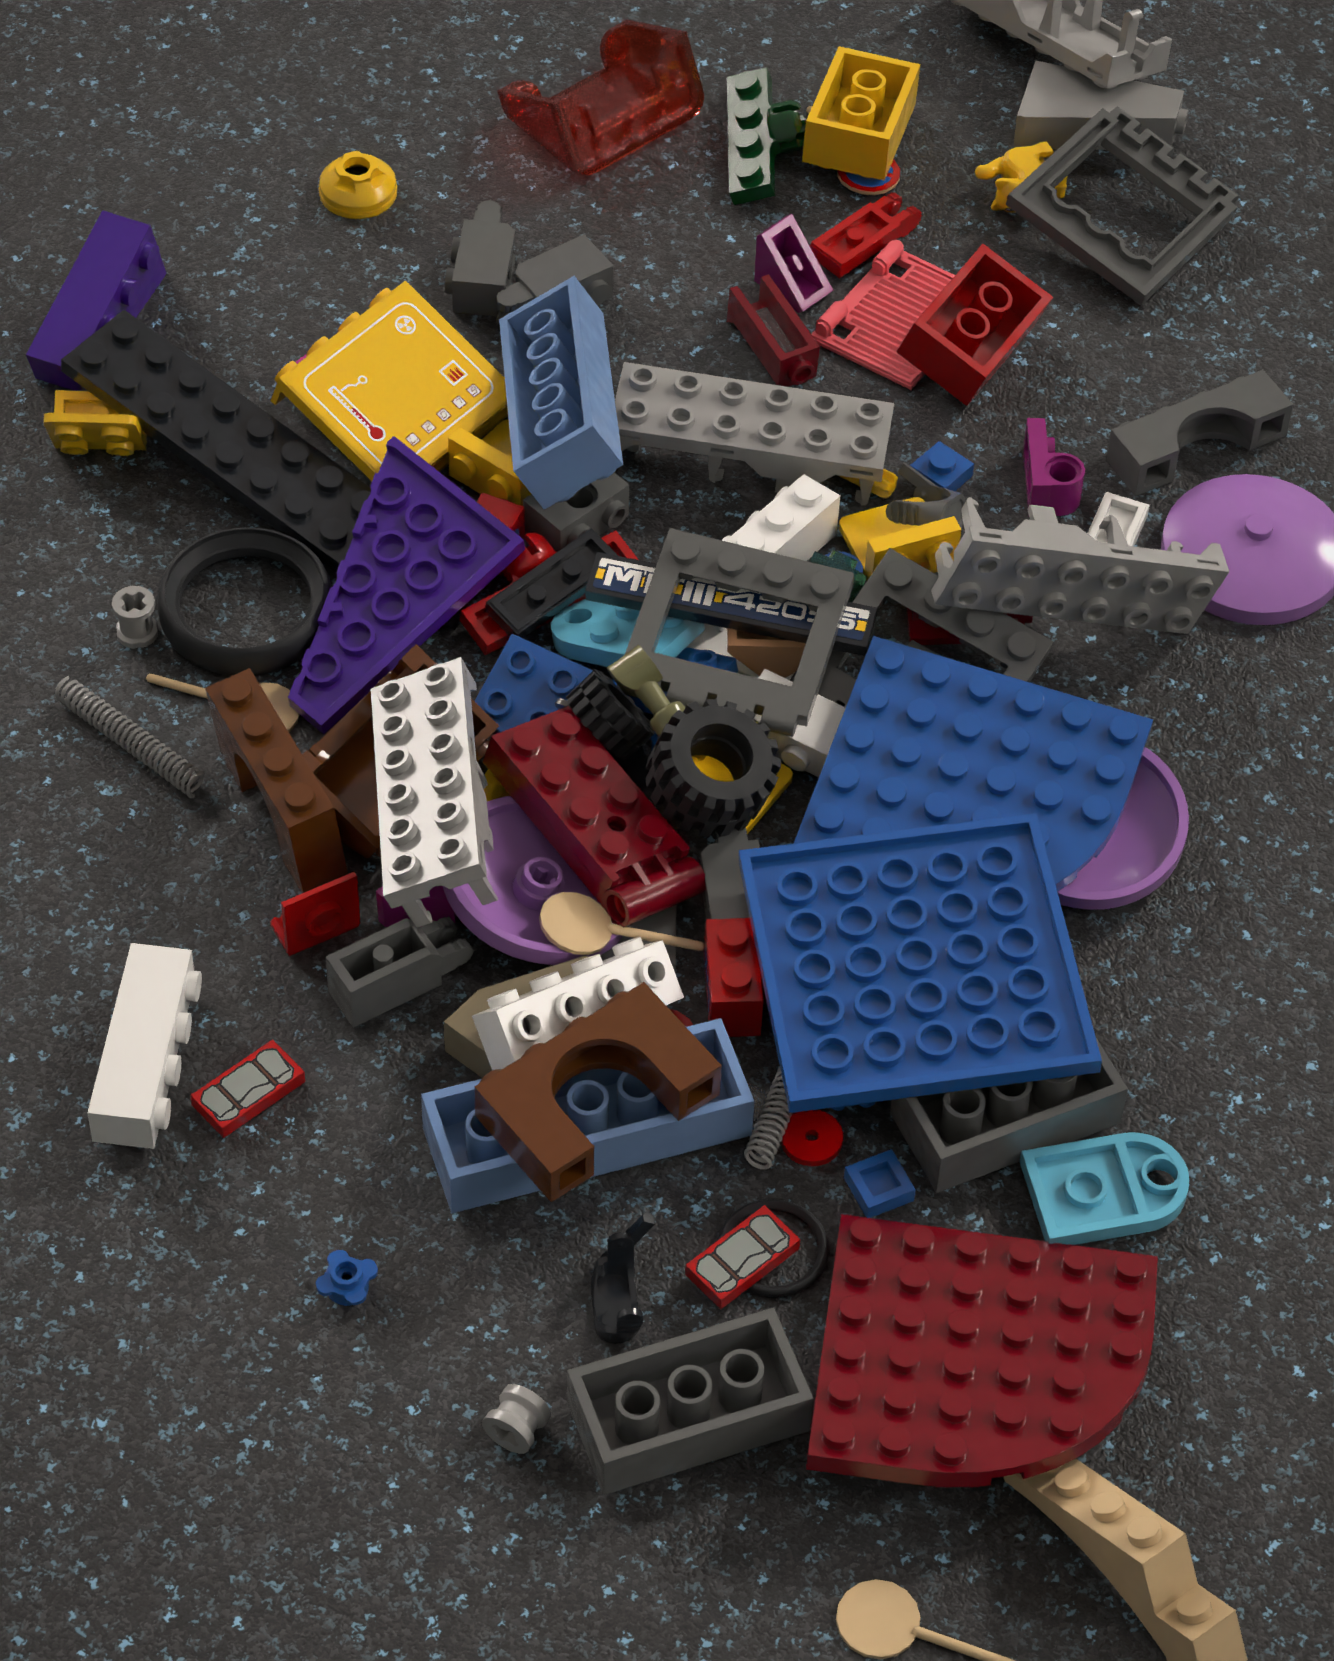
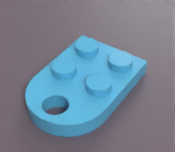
[551,599,705,667]
[1020,1132,1189,1245]

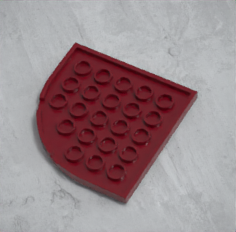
[806,1214,1158,1487]

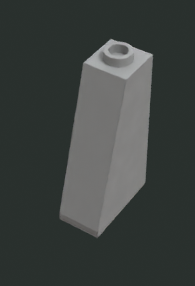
[1013,60,1189,150]

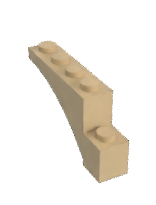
[1004,1459,1248,1661]

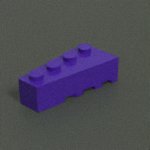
[26,210,167,391]

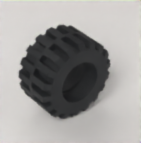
[645,699,781,837]

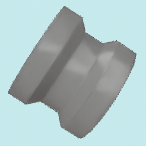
[482,1384,551,1454]

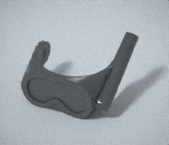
[886,462,965,528]

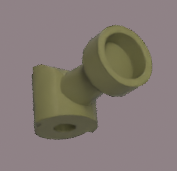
[607,644,685,737]

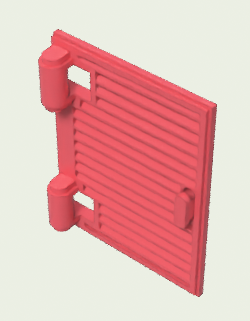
[811,240,955,390]

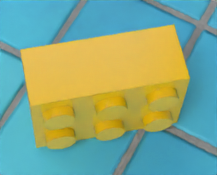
[802,46,921,181]

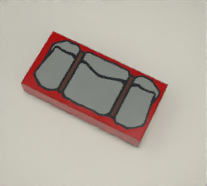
[191,1039,306,1138]
[685,1205,801,1309]

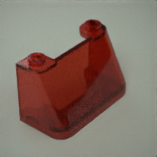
[497,19,704,175]

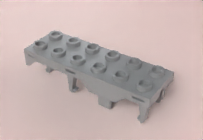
[950,0,1172,89]
[615,362,894,505]
[931,497,1229,634]
[371,657,498,928]

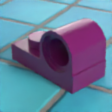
[1023,418,1085,517]

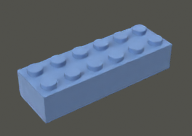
[499,276,623,509]
[421,1018,754,1214]

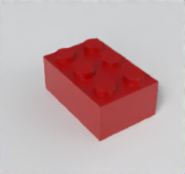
[896,244,1053,406]

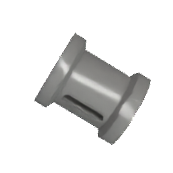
[112,586,158,649]

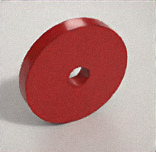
[781,1110,843,1166]

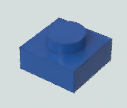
[910,441,974,491]
[844,1149,916,1218]

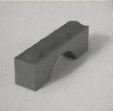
[1106,370,1293,496]

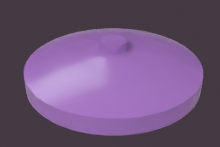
[1161,474,1334,625]
[1058,747,1189,910]
[443,796,630,965]

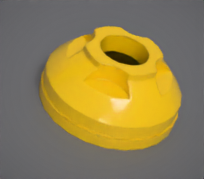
[319,151,397,219]

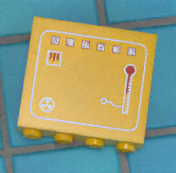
[270,280,508,481]

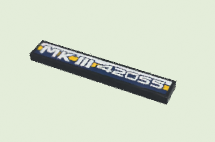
[585,552,877,656]

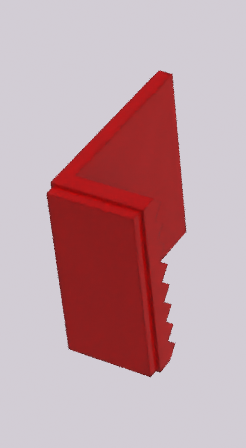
[270,872,360,956]

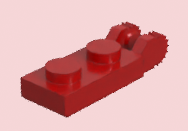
[809,192,922,278]

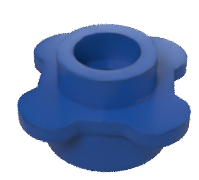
[316,1250,378,1306]

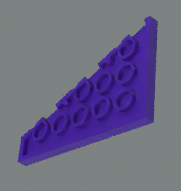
[288,436,525,735]

